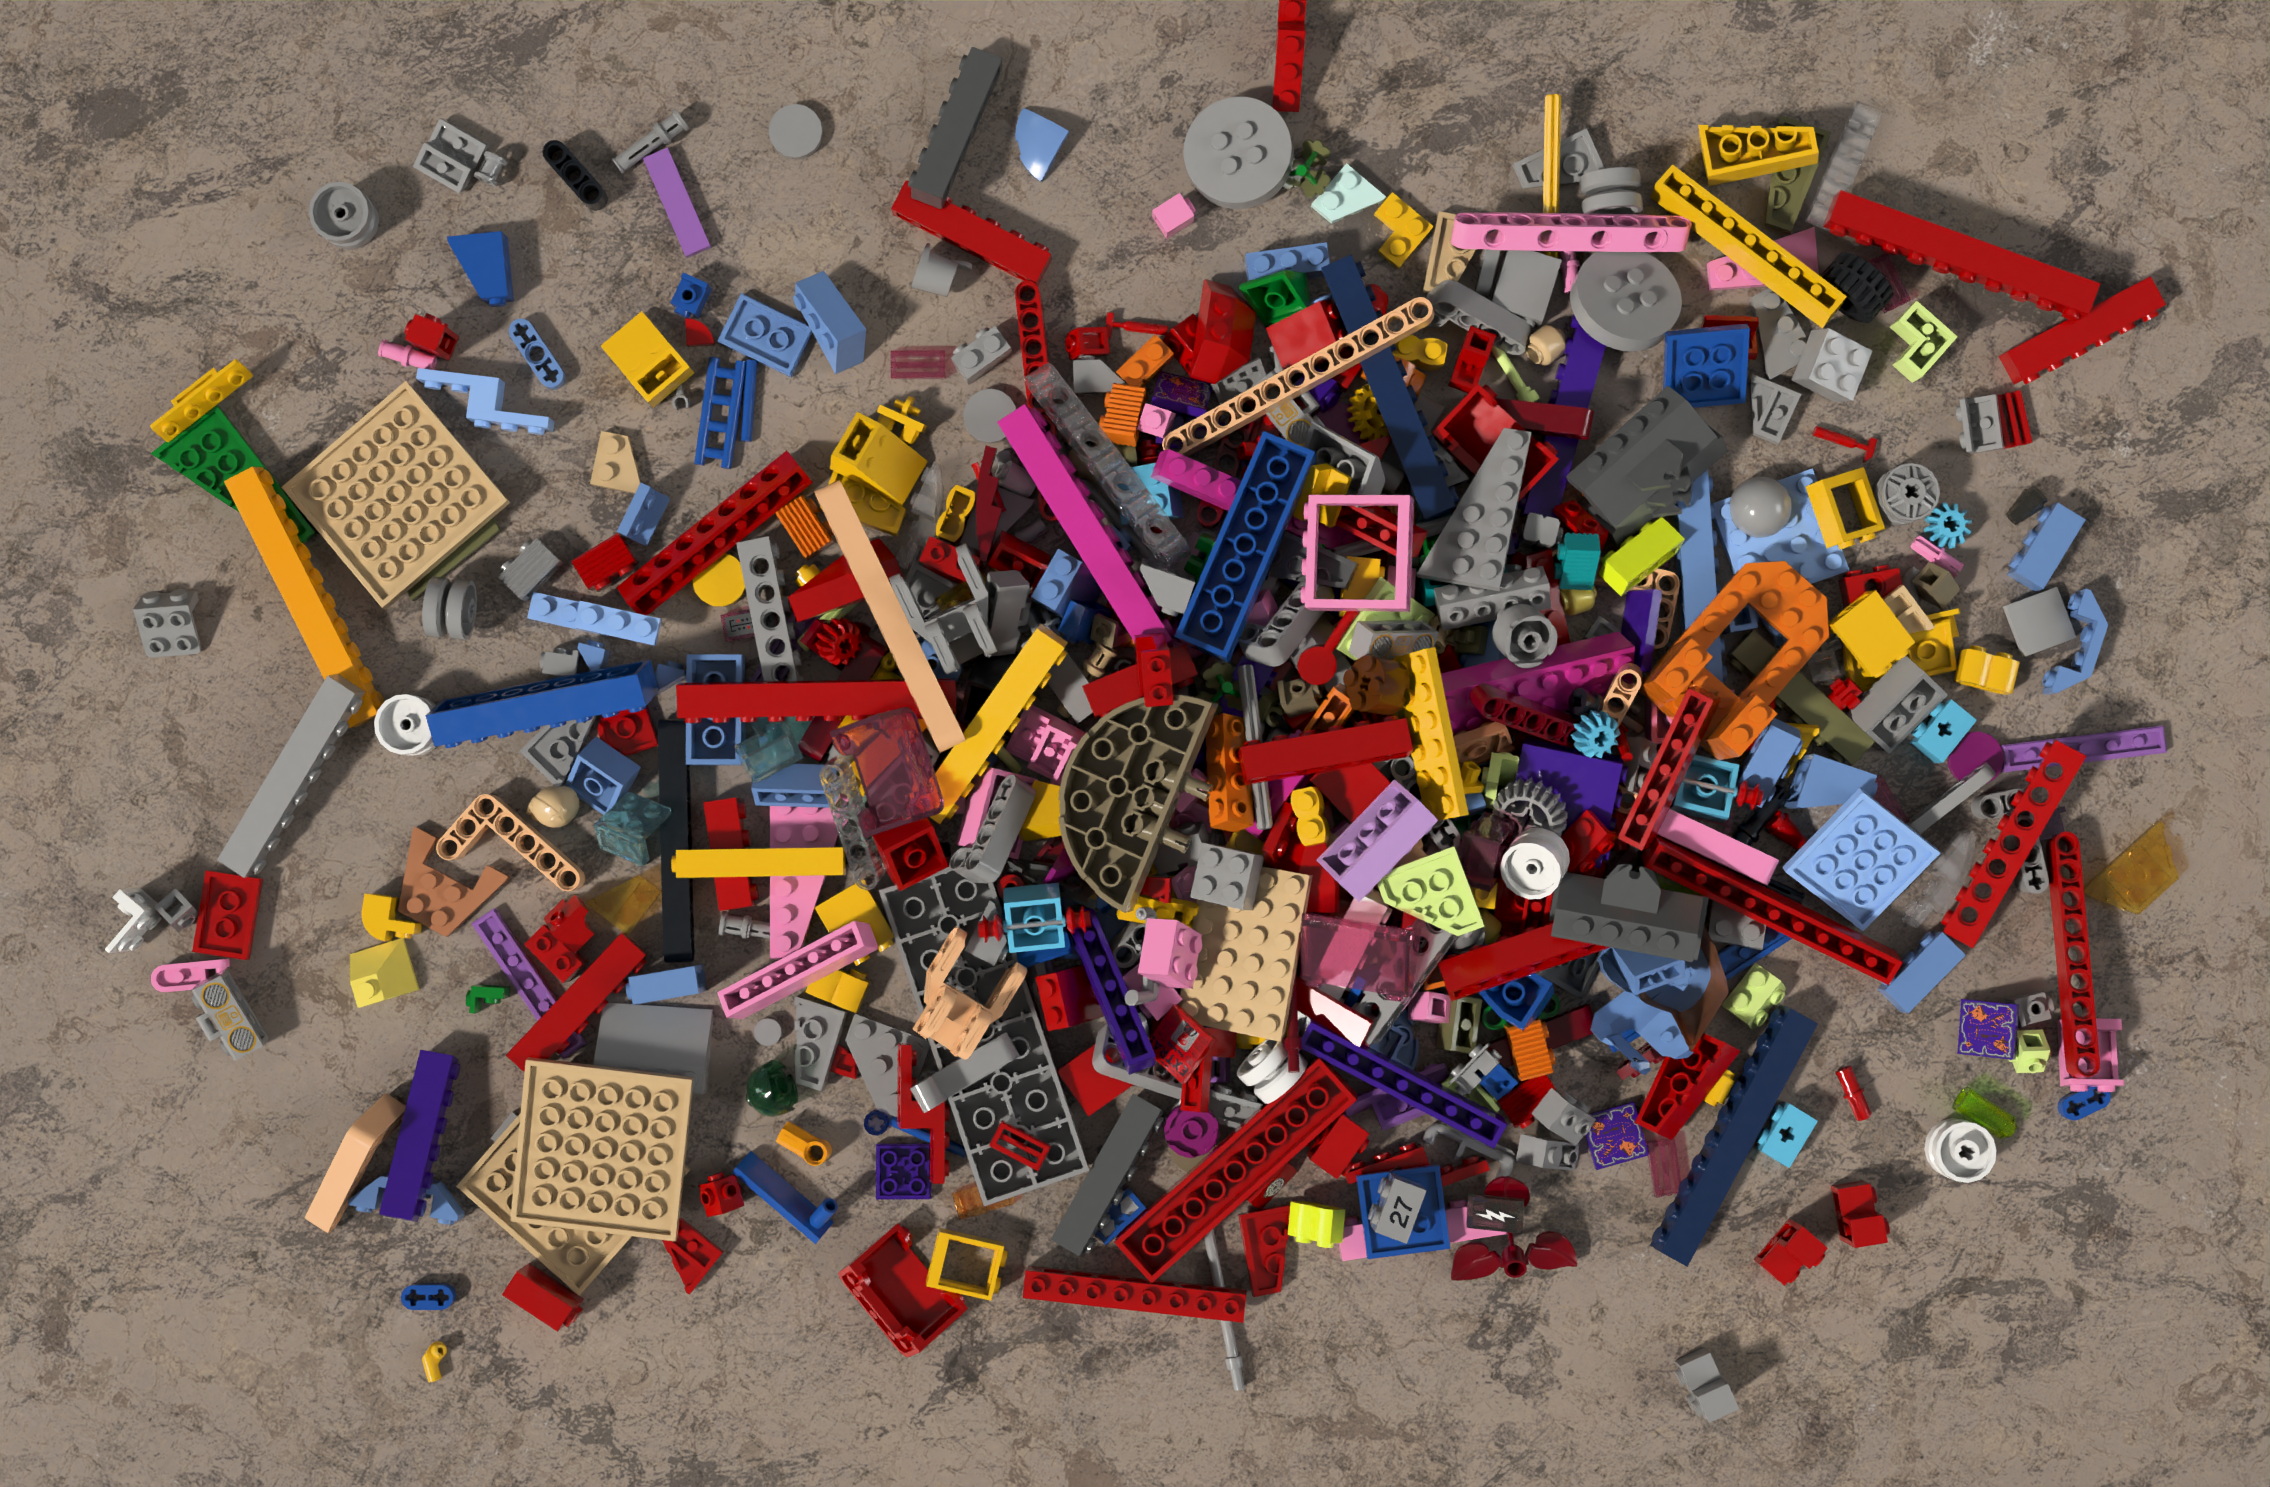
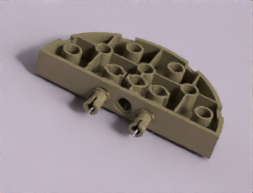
[1059,695,1218,913]

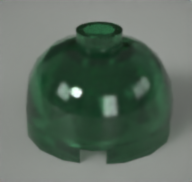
[746,1060,799,1117]

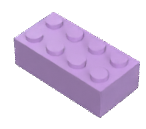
[1316,779,1438,902]

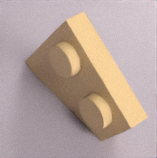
[590,431,641,494]
[1882,585,1935,634]

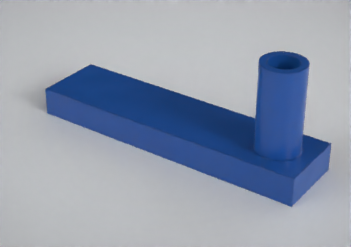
[732,1151,838,1244]

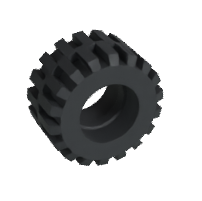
[1821,252,1894,323]

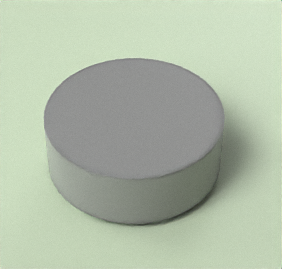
[754,1018,783,1046]

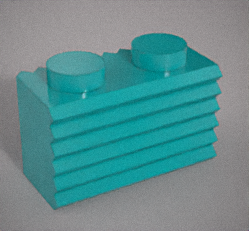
[1553,532,1601,590]

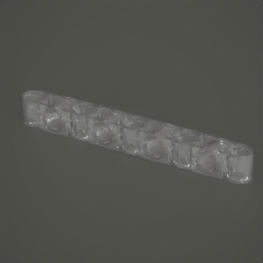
[1025,363,1191,570]

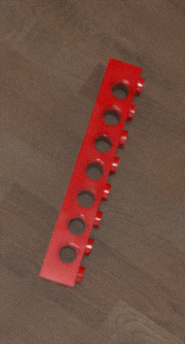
[617,450,813,616]
[1941,739,2086,948]
[1023,1266,1247,1323]

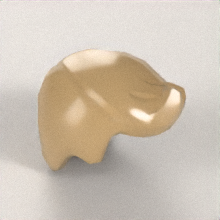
[526,786,580,828]

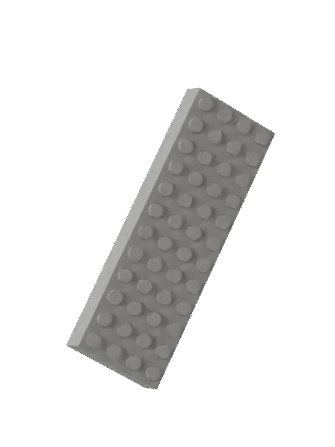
[879,867,1090,1206]

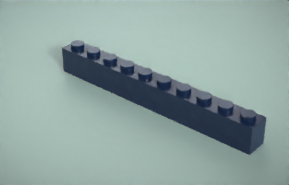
[1321,254,1460,522]
[1650,1004,1818,1267]

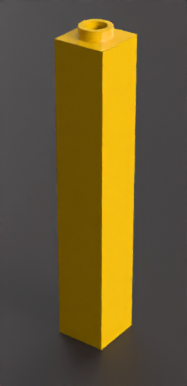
[671,847,846,878]

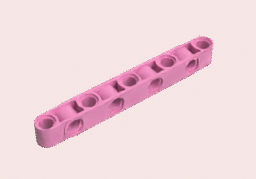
[1451,212,1692,252]

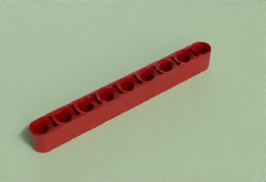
[1015,281,1059,524]
[2046,831,2100,1079]

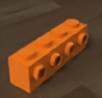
[1206,713,1254,832]

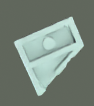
[1311,163,1386,224]

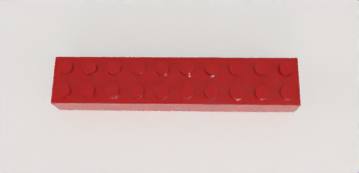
[1114,1056,1358,1284]

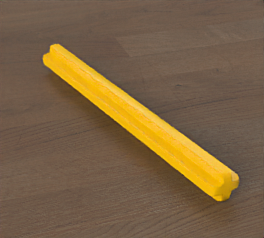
[1542,94,1561,258]

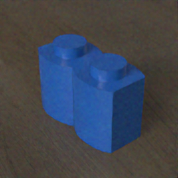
[1058,599,1113,644]

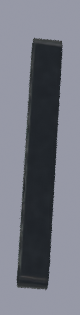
[658,718,695,963]

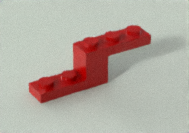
[1272,0,1307,112]
[1180,1027,1237,1113]
[897,1043,950,1184]
[1345,1142,1490,1187]

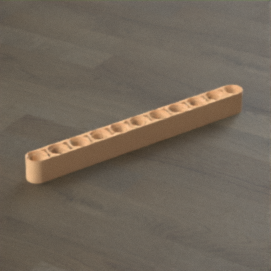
[1162,297,1434,457]
[814,480,966,753]

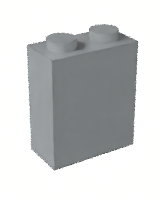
[1490,250,1562,328]

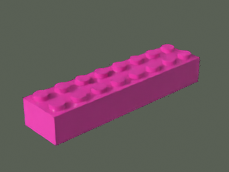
[1441,631,1635,736]

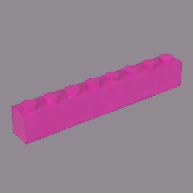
[1151,449,1363,552]

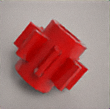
[1828,677,1863,710]

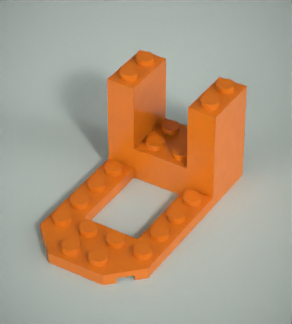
[1638,561,1829,760]

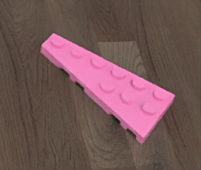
[770,793,853,959]

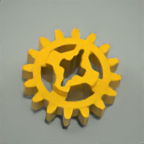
[1347,384,1391,441]

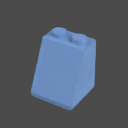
[1031,549,1102,619]
[1783,754,1878,809]

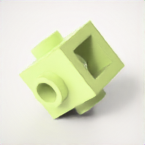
[2008,1029,2051,1073]

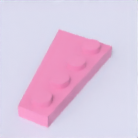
[1707,227,1819,291]

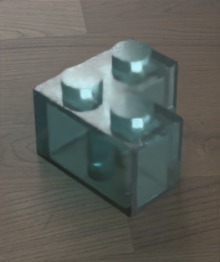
[734,717,803,784]

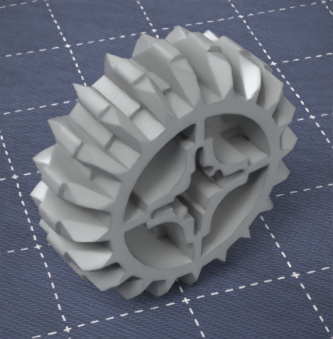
[1492,777,1568,842]

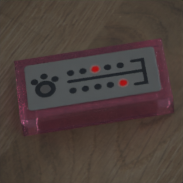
[720,609,778,642]

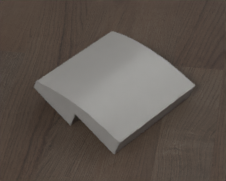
[413,118,490,193]
[2003,587,2077,657]

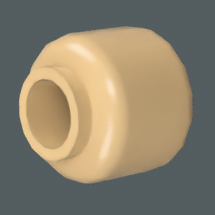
[1525,325,1566,366]

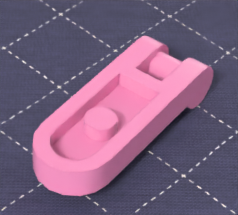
[151,959,230,992]

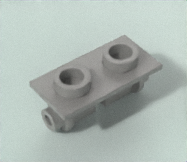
[1448,1042,1502,1096]

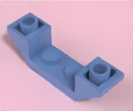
[2042,588,2108,695]
[577,640,686,697]
[348,1173,465,1225]

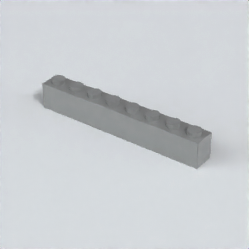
[217,674,365,878]

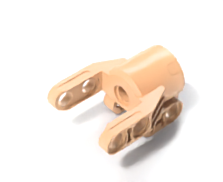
[912,926,1027,1060]

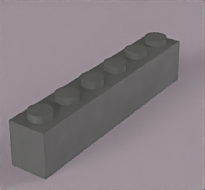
[908,47,1002,210]
[1051,1094,1165,1257]

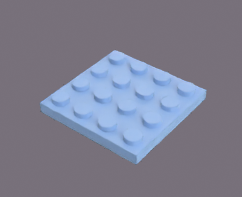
[1713,468,1850,584]
[1783,788,1940,931]

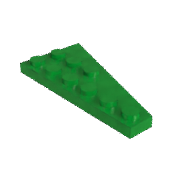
[150,405,317,544]

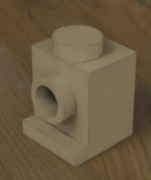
[1277,678,1323,718]

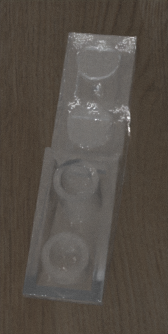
[896,462,944,572]
[1901,830,1976,928]

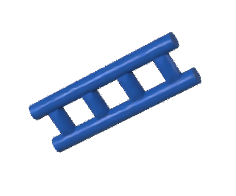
[694,357,746,469]

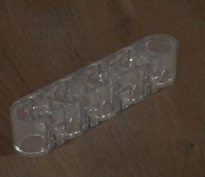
[1804,101,1883,232]
[819,756,886,890]

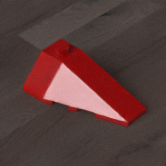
[788,539,904,623]
[1279,812,1339,913]

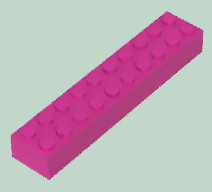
[997,404,1177,647]

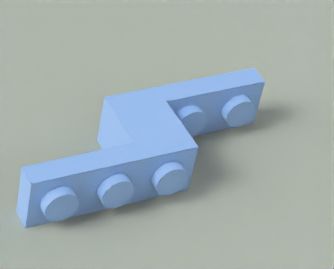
[416,368,555,435]
[527,592,662,646]

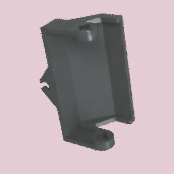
[1566,386,1728,549]
[1548,864,1709,962]

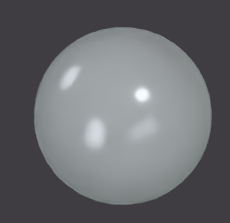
[1729,476,1792,538]

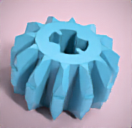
[1923,502,1972,549]
[1571,710,1621,758]

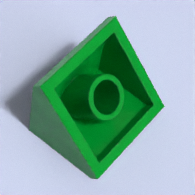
[1239,270,1312,328]

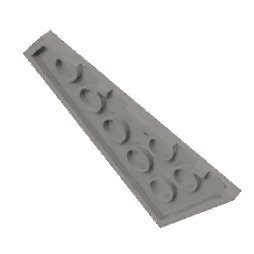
[1417,428,1532,591]

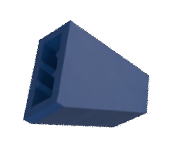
[447,231,514,307]

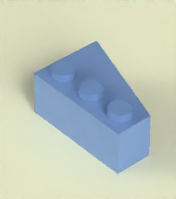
[793,271,866,374]

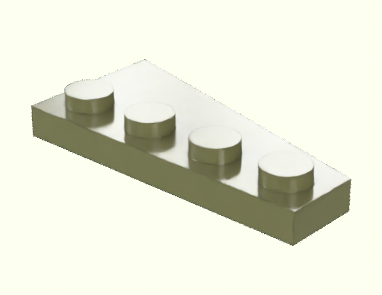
[1765,115,1831,235]

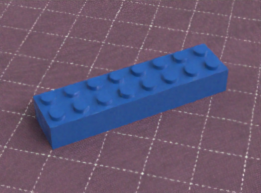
[1174,431,1317,663]
[425,659,659,748]

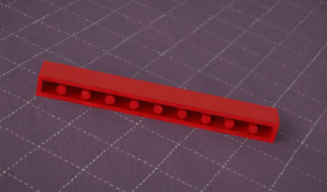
[1823,190,2100,321]
[676,678,957,723]
[1641,834,1903,985]

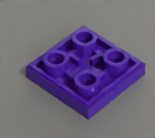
[876,1143,932,1200]

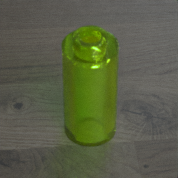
[1952,1087,2017,1140]

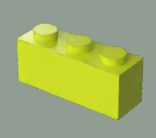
[1599,517,1685,597]

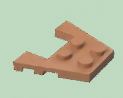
[1419,722,1520,791]
[398,826,510,937]

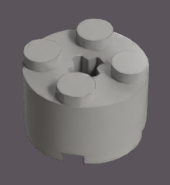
[1492,604,1557,668]

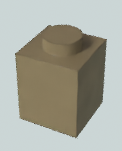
[1912,561,1961,610]

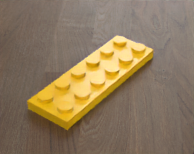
[1393,647,1469,821]

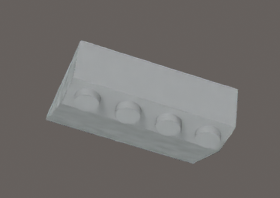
[594,1002,714,1094]

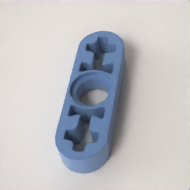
[509,319,566,390]

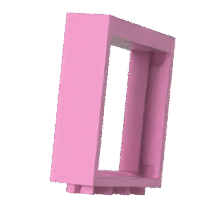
[1301,495,1414,612]

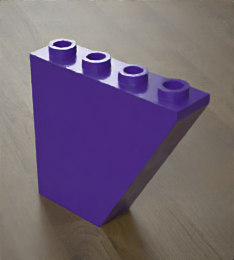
[1515,736,1628,869]

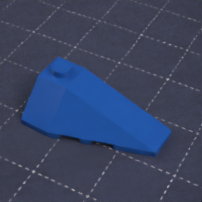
[1445,944,1554,1031]

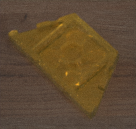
[2084,821,2179,915]

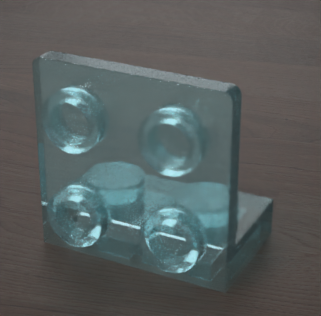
[594,792,671,866]

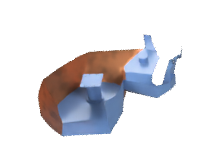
[1591,926,1728,1075]

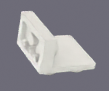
[105,888,161,953]

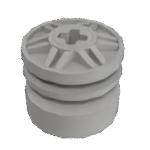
[1871,463,1940,526]

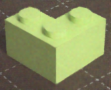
[1890,301,1958,383]

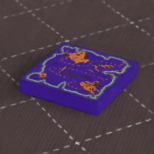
[1151,371,1212,417]
[1957,999,2019,1060]
[1585,1101,1649,1170]

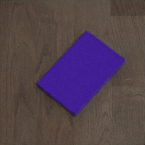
[1621,589,1662,673]

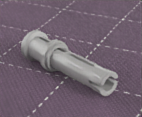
[612,109,690,174]
[719,911,770,939]

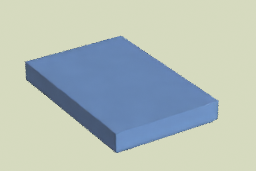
[718,293,813,378]

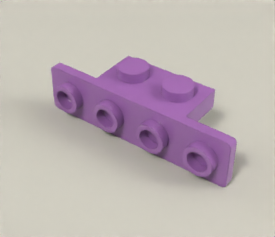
[1345,1063,1448,1131]

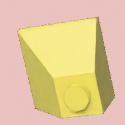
[350,938,420,1008]

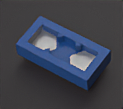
[1096,1187,1147,1246]

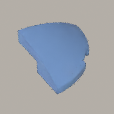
[1015,108,1069,182]
[1370,1009,1419,1070]

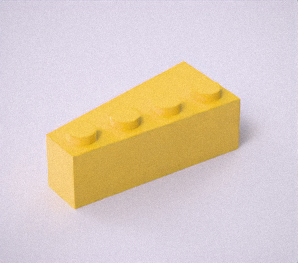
[1698,125,1819,187]

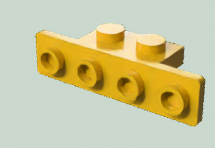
[150,359,253,442]

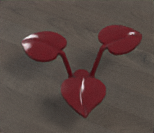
[1451,1176,1577,1281]

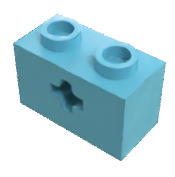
[1910,699,1977,763]
[1755,1101,1818,1168]

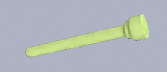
[1491,345,1541,402]

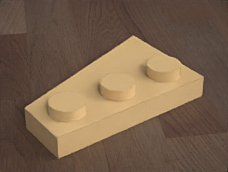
[1422,211,1476,293]

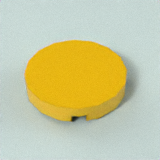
[692,553,746,607]

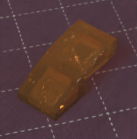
[952,1185,1015,1220]

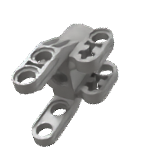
[889,543,998,674]

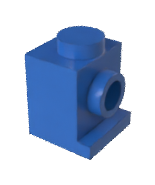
[670,272,712,318]

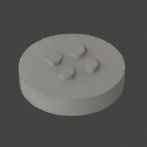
[1183,97,1294,209]
[1570,251,1682,351]

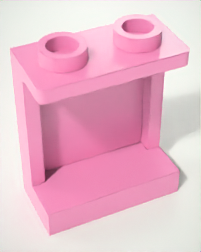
[2057,1018,2124,1092]

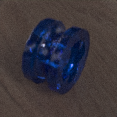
[864,1110,889,1136]

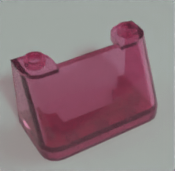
[830,707,944,838]
[1300,912,1422,1002]

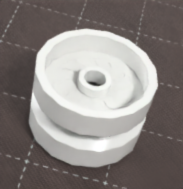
[374,694,436,756]
[1500,828,1570,899]
[1237,1038,1308,1104]
[1924,1118,1997,1183]

